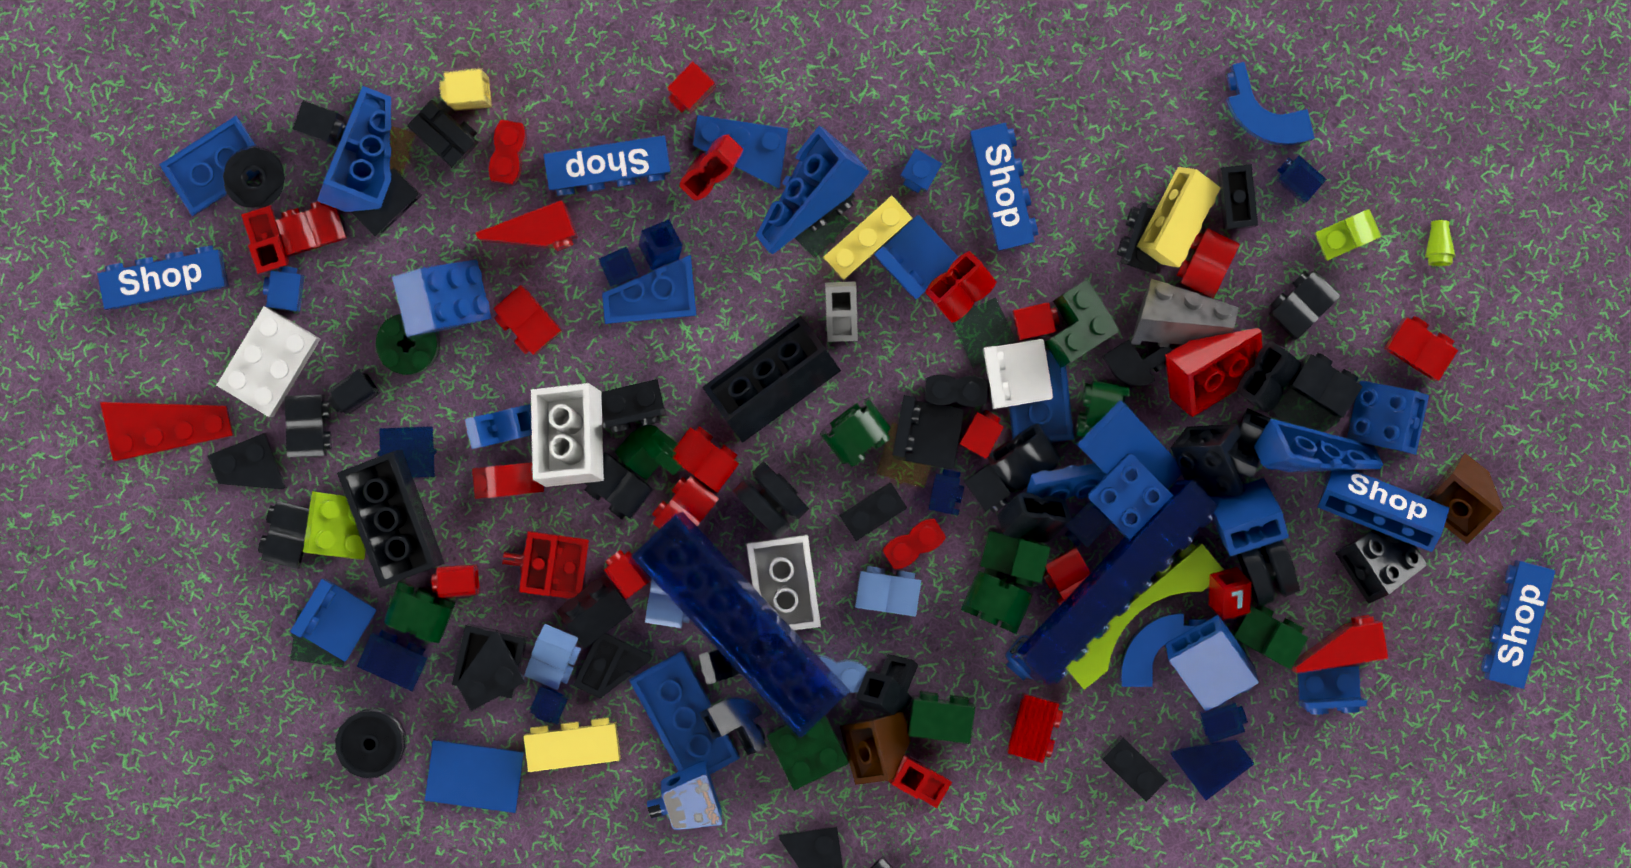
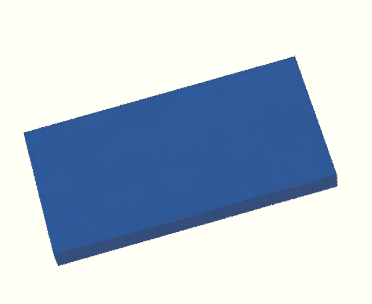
[1077,400,1182,489]
[629,650,741,774]

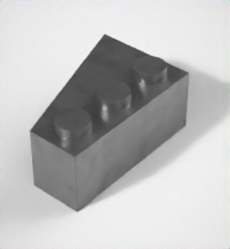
[1131,279,1239,348]

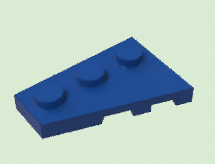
[693,115,788,189]
[602,255,697,324]
[1026,463,1106,501]

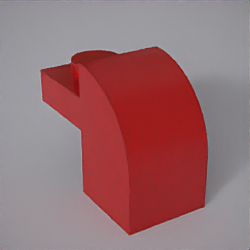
[241,205,289,274]
[472,462,544,499]
[888,754,952,808]

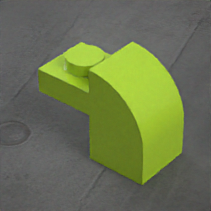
[1314,208,1382,261]

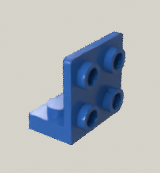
[874,215,958,301]
[1347,381,1429,455]
[1088,453,1173,539]
[290,578,377,661]
[1297,666,1367,714]

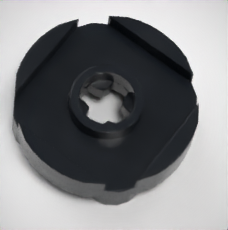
[223,145,285,208]

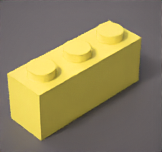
[440,69,492,111]
[1137,167,1221,267]
[823,196,912,281]
[524,718,621,772]

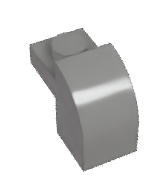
[825,281,858,342]

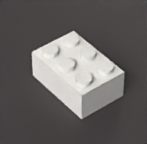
[216,307,321,417]
[531,383,604,487]
[747,534,821,635]

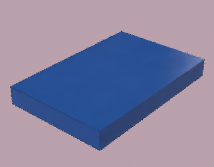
[159,115,261,216]
[1009,350,1074,442]
[425,740,524,813]

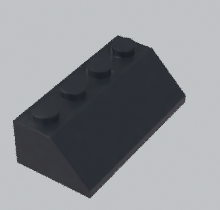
[702,315,841,443]
[337,449,445,588]

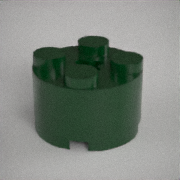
[376,314,440,375]
[1076,380,1130,440]
[820,397,891,467]
[960,571,1033,634]
[384,581,456,643]

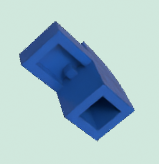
[465,404,532,449]

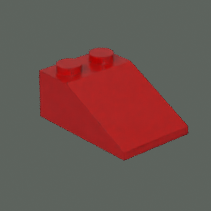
[475,200,578,251]
[1166,328,1263,417]
[1291,615,1388,673]

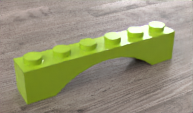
[1059,543,1224,690]

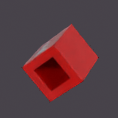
[1012,302,1060,341]
[959,410,1004,459]
[1209,567,1251,620]

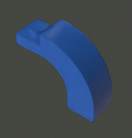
[1226,61,1315,146]
[1120,612,1207,687]

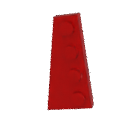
[100,402,234,462]

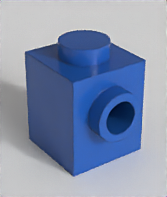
[900,149,942,193]
[263,266,305,312]

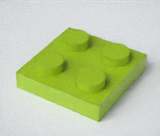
[303,491,366,560]

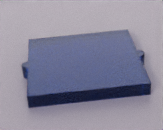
[377,426,437,478]

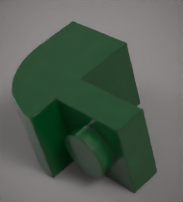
[615,425,682,480]

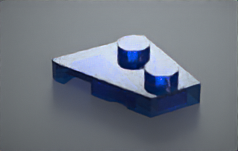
[1170,739,1254,801]

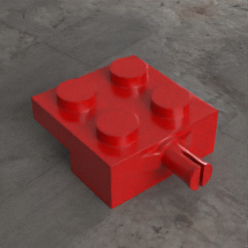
[502,531,590,599]

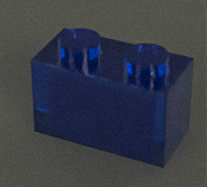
[356,629,430,692]

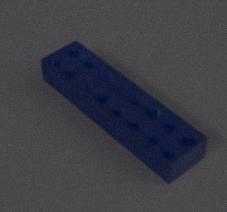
[1011,480,1218,685]
[632,512,851,738]

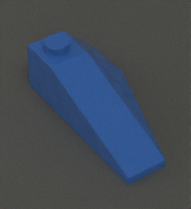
[317,86,391,212]
[756,126,870,254]
[1254,419,1383,472]

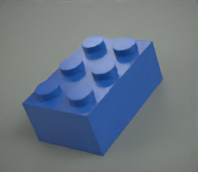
[392,259,492,337]

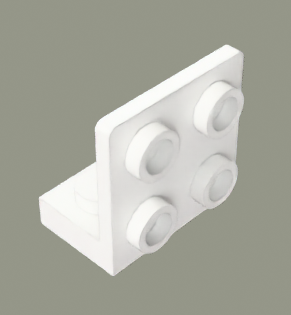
[983,339,1053,409]

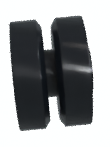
[733,461,809,539]
[1237,540,1300,607]
[335,708,407,778]

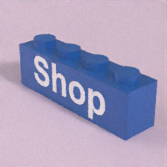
[969,122,1039,251]
[543,135,671,196]
[97,245,229,310]
[1317,470,1449,552]
[1481,560,1556,689]

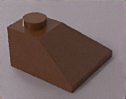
[1426,453,1503,544]
[840,712,910,785]

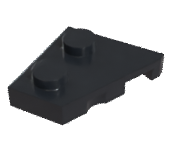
[207,433,287,489]

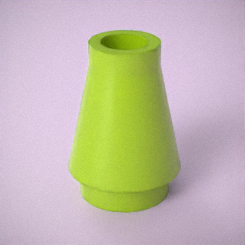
[1425,220,1456,266]

